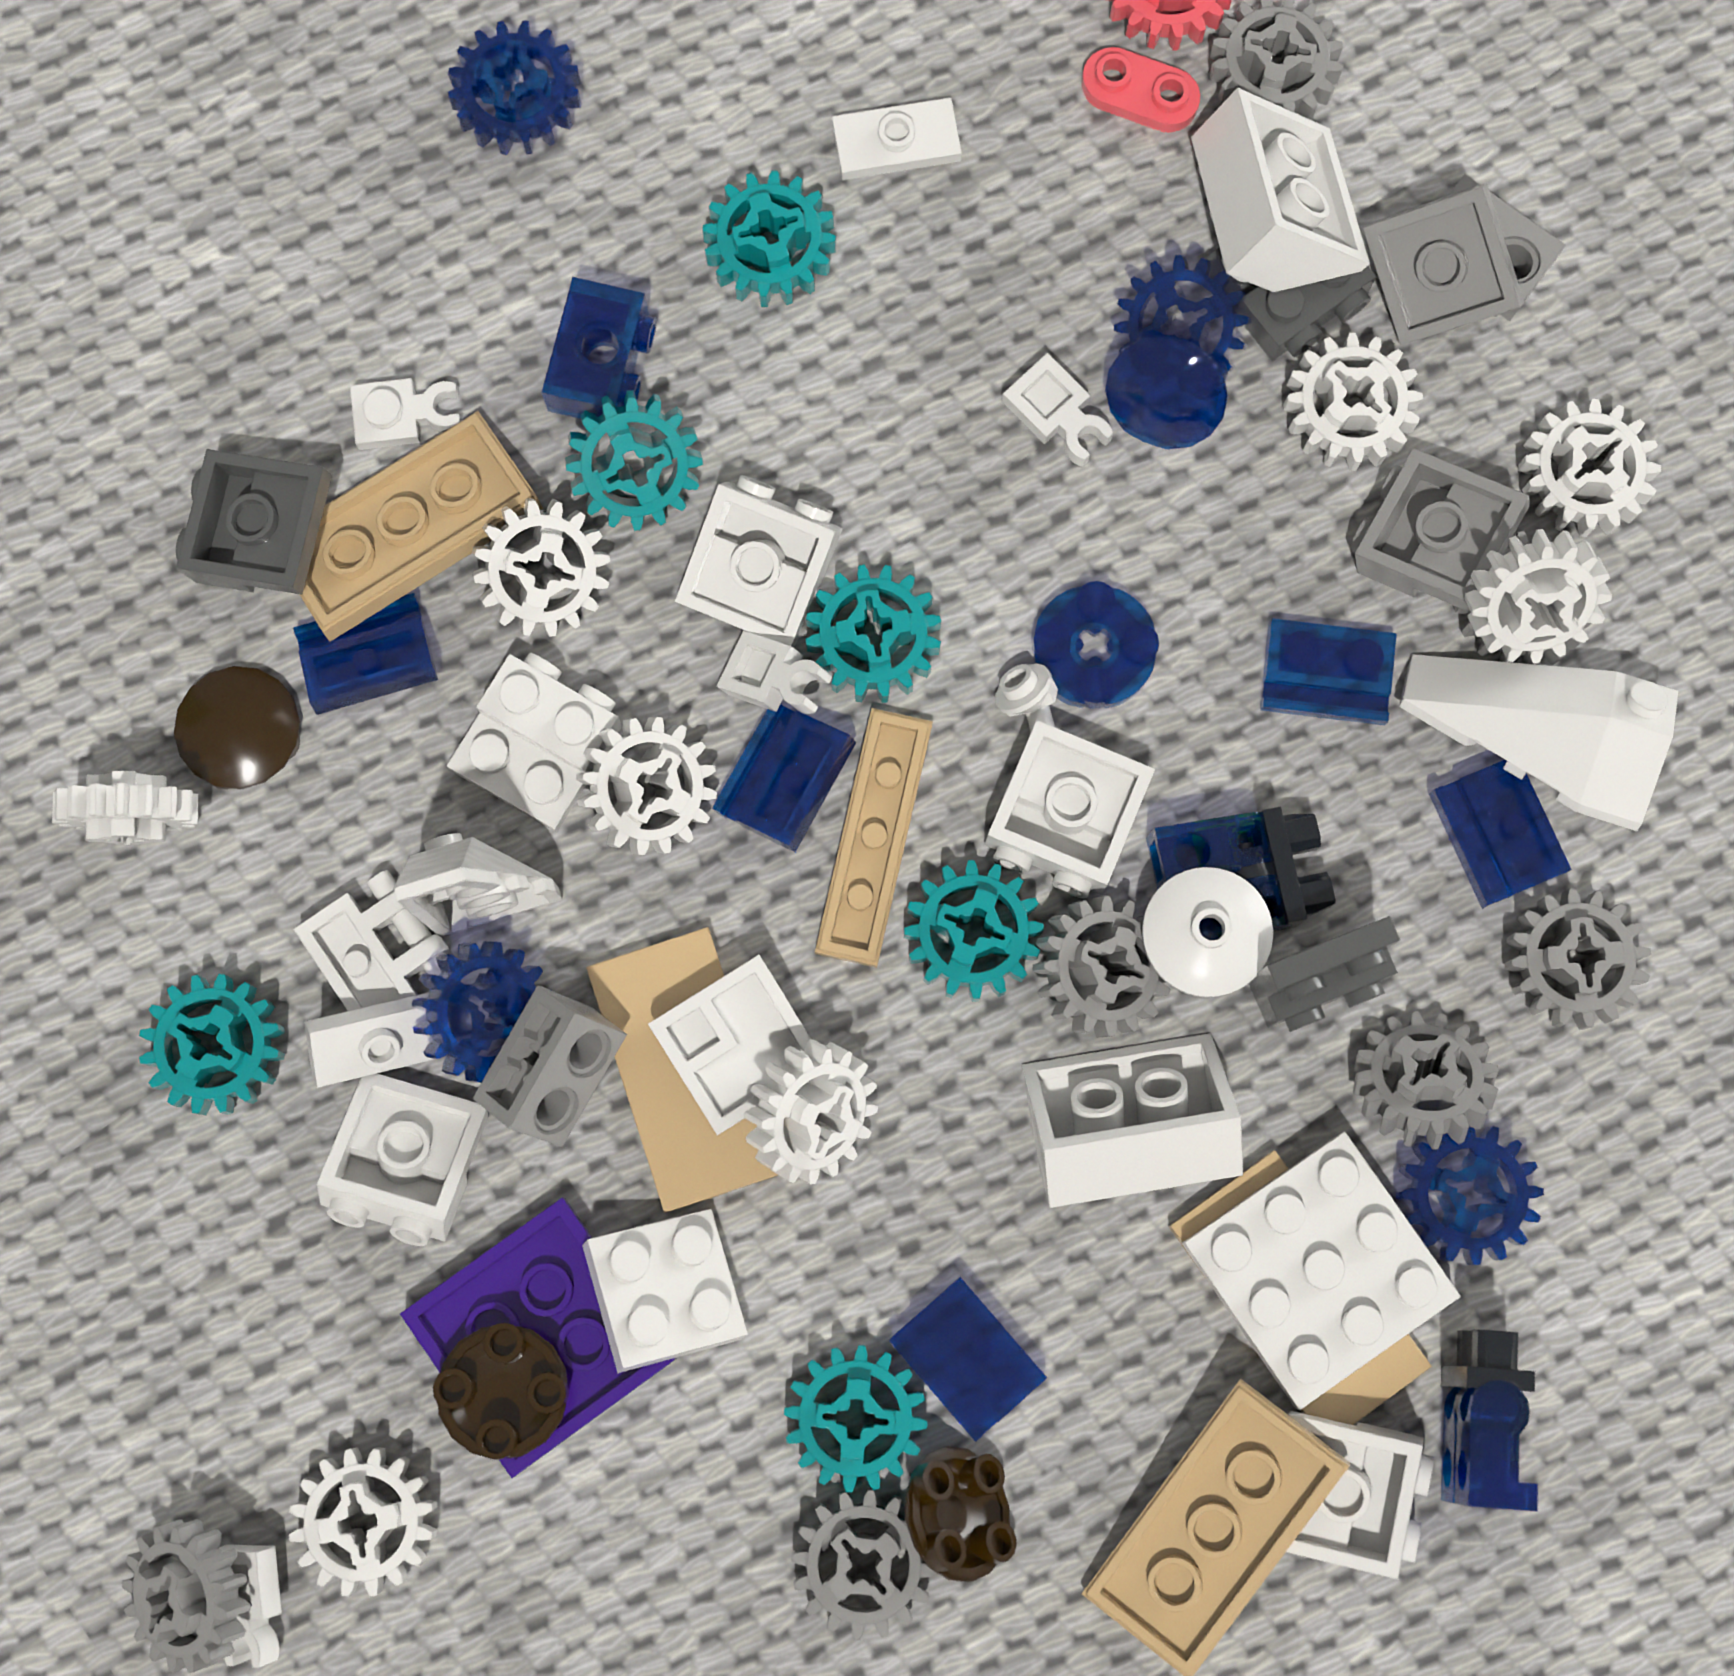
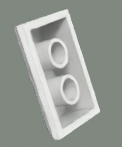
[1191,88,1370,292]
[1022,1033,1243,1208]

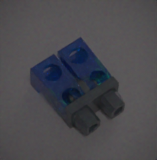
[1146,806,1336,941]
[1441,1329,1538,1512]

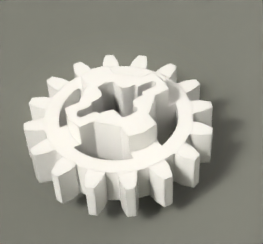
[1283,333,1423,471]
[1518,399,1661,537]
[471,498,610,637]
[1464,529,1612,663]
[576,717,717,855]
[52,771,198,846]
[744,1040,878,1184]
[289,1447,438,1597]

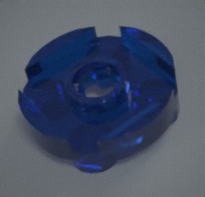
[1032,581,1159,709]

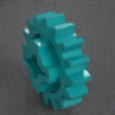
[702,170,836,307]
[565,390,703,531]
[805,564,941,703]
[904,860,1044,1002]
[139,974,285,1116]
[783,1344,927,1493]

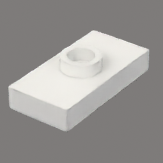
[832,97,962,180]
[304,992,444,1088]

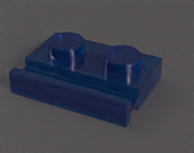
[293,593,439,715]
[1260,618,1397,726]
[712,704,856,853]
[1429,760,1572,909]
[888,1277,1047,1442]

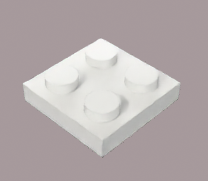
[582,1209,748,1373]

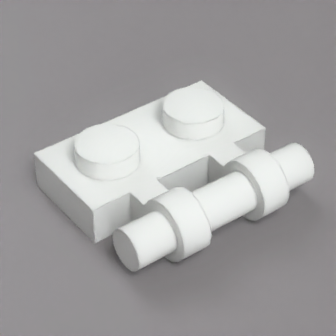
[293,870,459,1011]

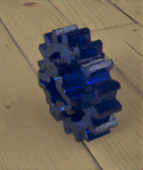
[448,20,581,155]
[1114,255,1251,392]
[412,941,543,1083]
[1396,1126,1544,1265]

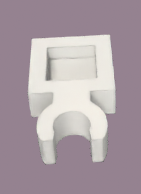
[1002,353,1113,467]
[350,378,462,450]
[717,630,832,714]
[219,1544,282,1668]

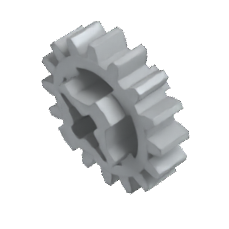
[1209,0,1343,119]
[1504,888,1651,1030]
[1033,896,1171,1037]
[1353,1011,1499,1149]
[791,1488,936,1640]
[122,1519,250,1673]

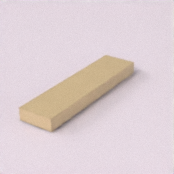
[815,708,933,968]

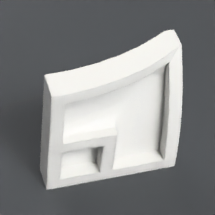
[648,955,811,1135]

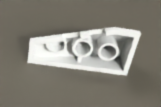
[1399,654,1678,831]
[394,833,562,937]

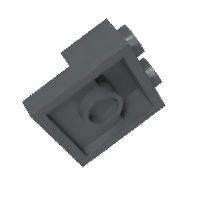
[1198,247,1377,362]
[176,449,332,595]
[1249,916,1400,1032]

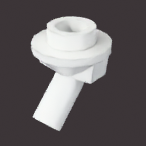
[995,663,1058,733]

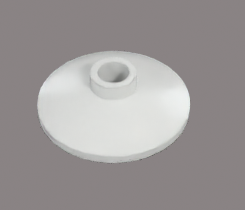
[1142,867,1273,997]

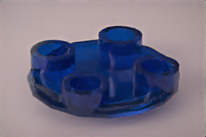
[1105,330,1228,450]

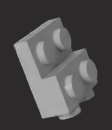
[1351,448,1529,613]

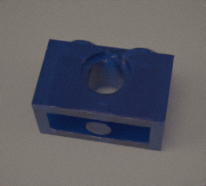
[541,277,657,419]

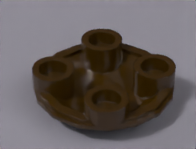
[174,666,301,790]
[433,1323,569,1460]
[905,1446,1017,1582]

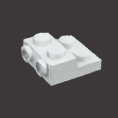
[675,475,843,647]
[447,653,622,832]
[985,720,1155,898]
[317,1073,488,1246]
[1286,1410,1434,1579]

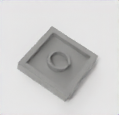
[1363,183,1524,345]

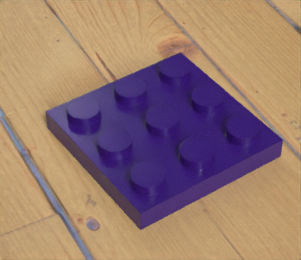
[400,1197,677,1479]

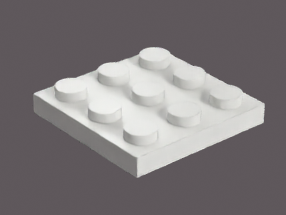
[1182,1132,1461,1410]

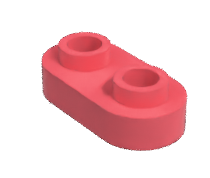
[1081,47,1200,132]

